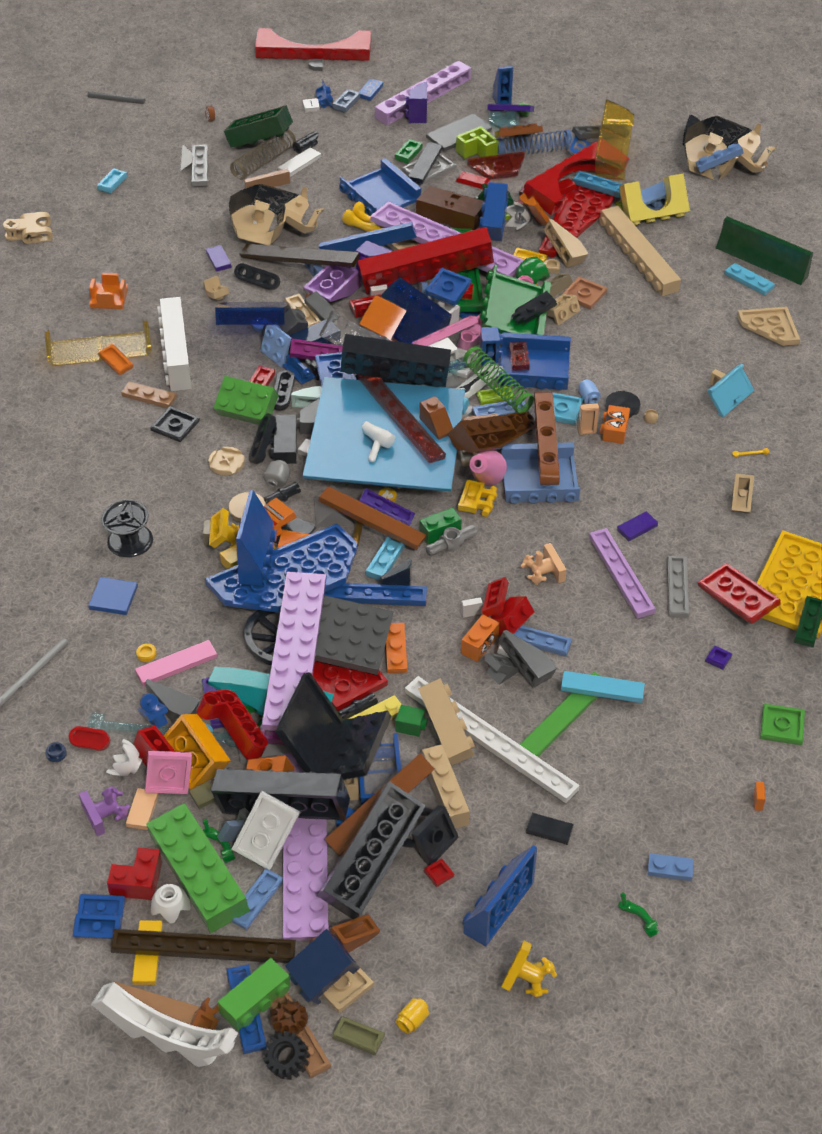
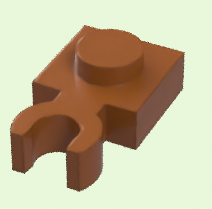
[190,997,219,1030]

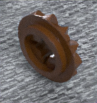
[270,999,308,1035]

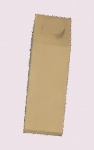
[544,219,588,268]

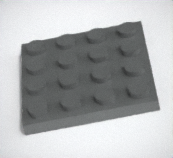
[315,595,394,675]

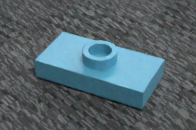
[97,169,127,194]

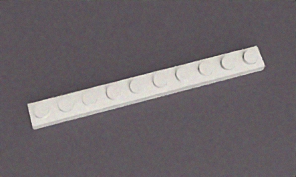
[405,676,579,803]

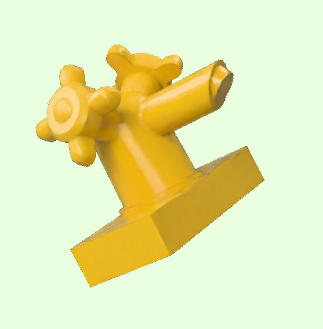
[209,508,240,548]
[501,940,557,997]

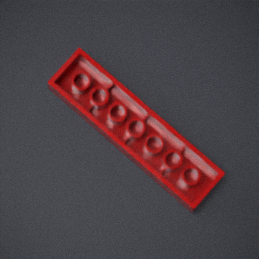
[358,227,494,295]

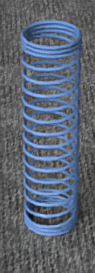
[496,129,573,158]

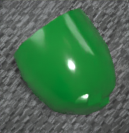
[516,256,550,285]

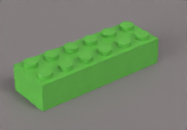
[146,803,250,934]

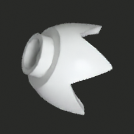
[505,202,531,230]
[106,739,142,776]
[151,884,191,923]

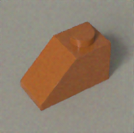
[419,396,453,440]

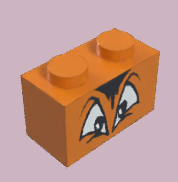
[600,405,630,444]
[461,614,499,662]

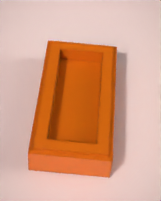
[98,344,134,375]

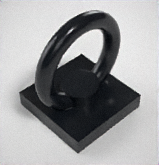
[402,804,459,865]

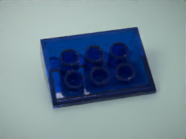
[380,277,452,343]

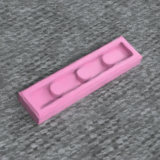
[411,316,479,346]
[135,640,217,687]

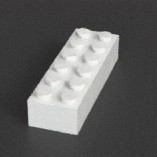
[157,297,191,391]

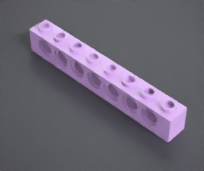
[375,61,471,125]

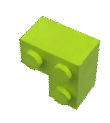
[456,126,499,161]

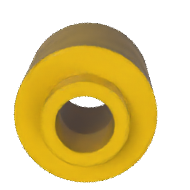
[395,998,429,1034]

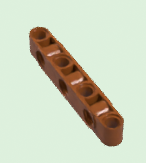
[534,392,560,485]

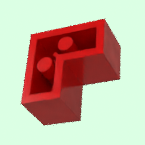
[107,847,162,900]

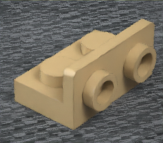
[547,294,580,325]

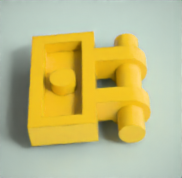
[458,480,497,517]

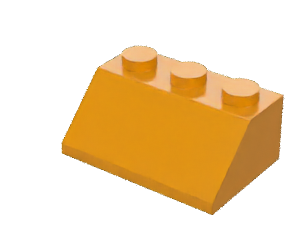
[164,714,231,790]

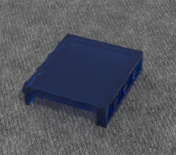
[215,302,288,325]

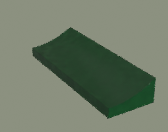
[715,216,813,285]

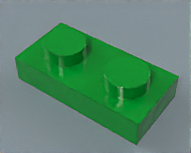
[395,139,423,164]

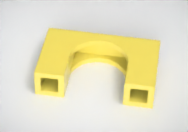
[619,173,690,225]

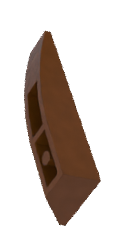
[447,411,536,453]

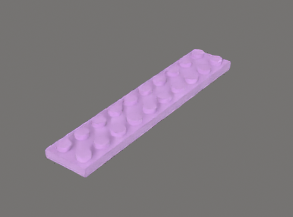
[370,202,524,277]
[262,572,326,731]
[283,753,329,941]

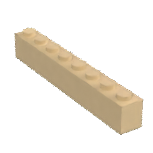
[599,206,681,296]

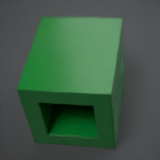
[396,705,428,737]

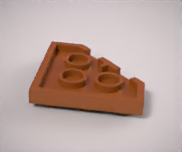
[494,123,543,138]

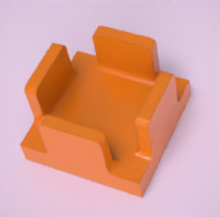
[89,273,128,309]

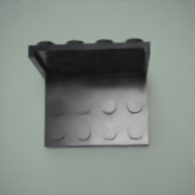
[275,672,392,780]

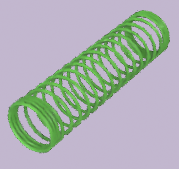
[463,346,534,413]

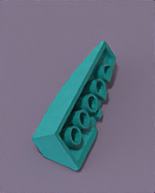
[208,666,334,716]

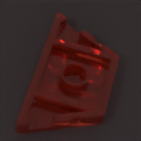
[467,151,525,180]

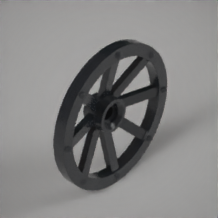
[244,610,278,666]

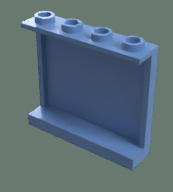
[501,442,580,504]

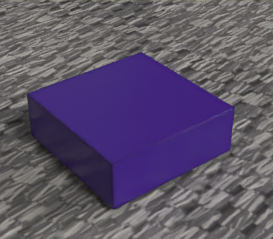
[705,645,732,670]

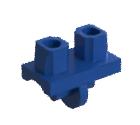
[138,693,168,728]

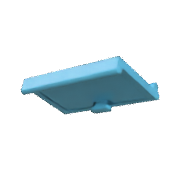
[707,364,754,417]

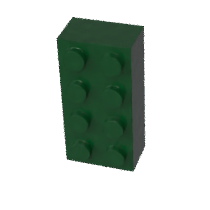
[224,105,293,148]

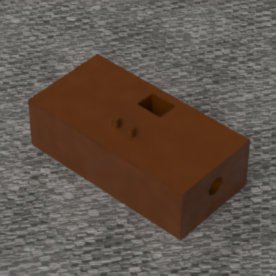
[416,186,484,230]

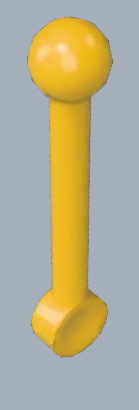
[732,448,770,457]

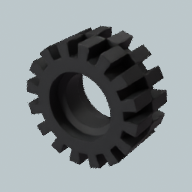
[263,1032,310,1080]

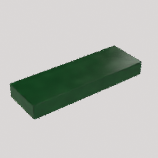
[794,596,822,648]

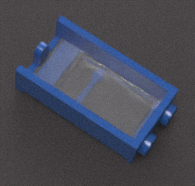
[359,733,401,806]

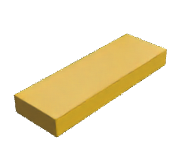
[132,921,163,985]

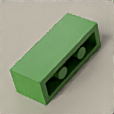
[218,958,290,1031]

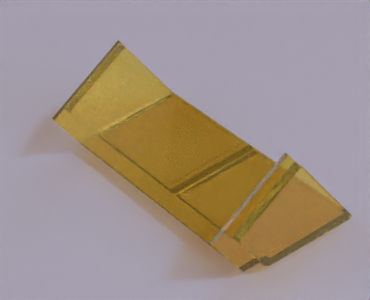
[595,99,634,180]
[45,320,152,366]

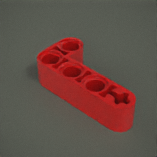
[196,689,268,760]

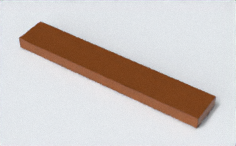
[318,486,426,550]
[324,753,435,856]

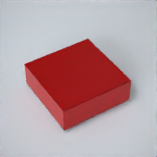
[424,858,454,887]

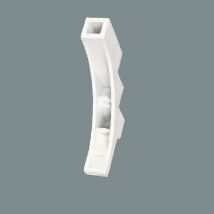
[91,982,238,1067]

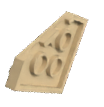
[737,307,800,346]

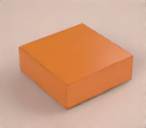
[753,782,766,811]

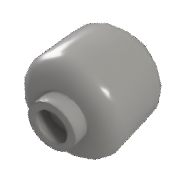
[264,460,291,488]

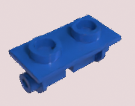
[316,81,334,108]
[282,353,316,385]

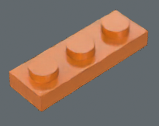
[386,623,407,673]

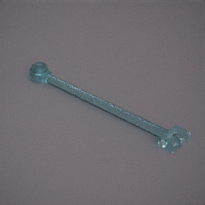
[87,713,237,747]

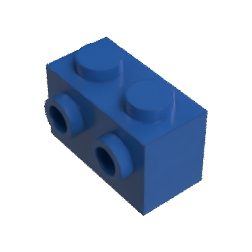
[480,327,502,366]

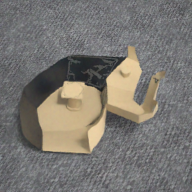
[684,116,777,180]
[229,184,326,245]

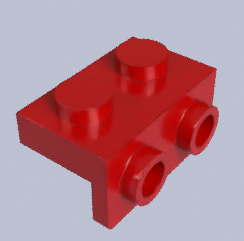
[349,294,387,318]

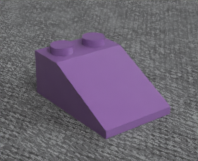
[303,265,361,302]

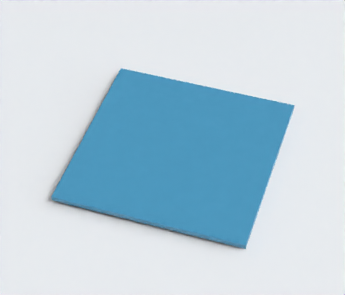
[303,377,465,492]

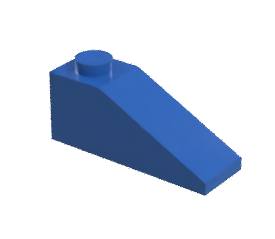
[493,66,513,104]

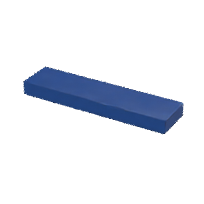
[226,964,267,1054]

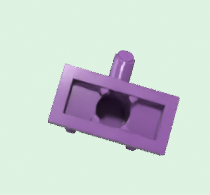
[79,786,130,836]

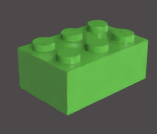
[214,376,279,425]

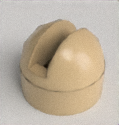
[644,409,658,424]

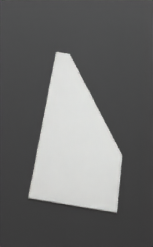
[181,145,193,170]

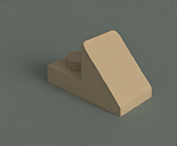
[731,474,754,513]

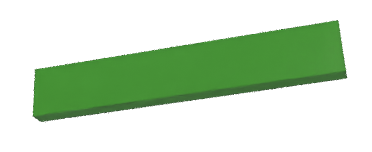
[520,672,600,757]

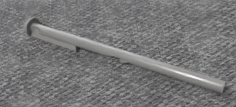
[0,638,68,707]

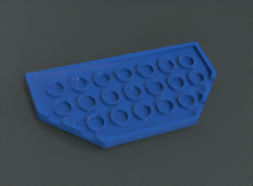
[205,524,358,612]

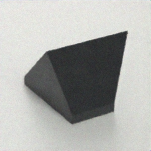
[380,558,412,586]

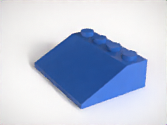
[236,490,277,586]
[462,845,537,947]

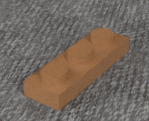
[121,381,177,408]

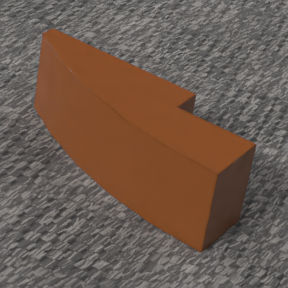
[309,914,381,953]

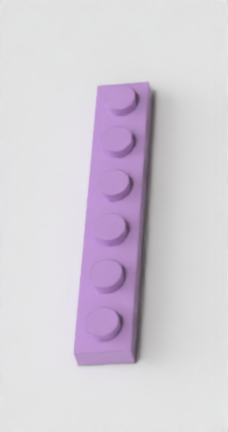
[589,528,655,619]

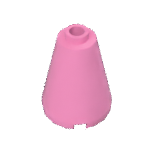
[470,450,507,486]

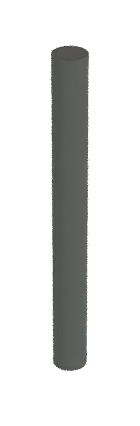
[87,92,145,104]

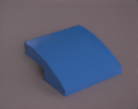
[73,894,126,939]

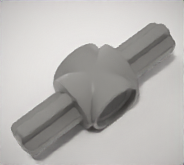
[426,525,477,555]

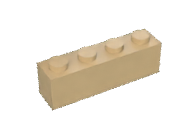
[418,678,475,765]
[422,744,470,828]

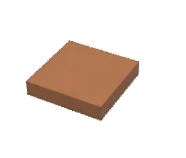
[563,277,607,310]

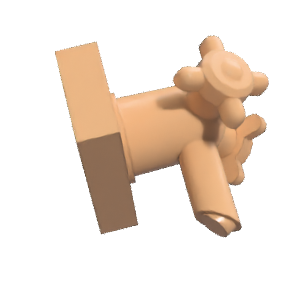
[521,543,566,585]

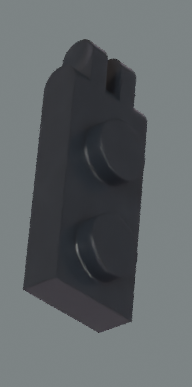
[511,291,557,324]

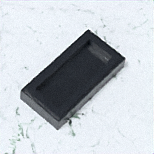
[526,813,574,845]

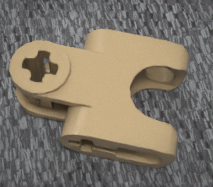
[3,212,53,244]

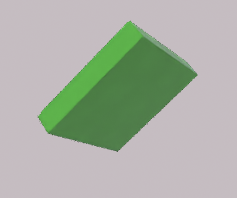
[760,704,805,745]

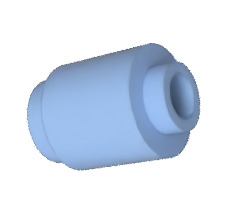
[578,379,601,404]

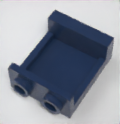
[285,929,360,1005]

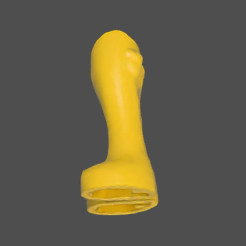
[342,202,385,232]

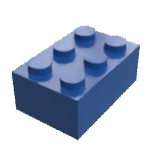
[480,182,508,241]

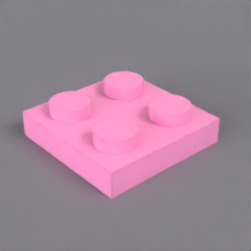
[145,751,192,794]

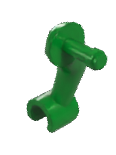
[203,819,235,863]
[618,893,659,937]

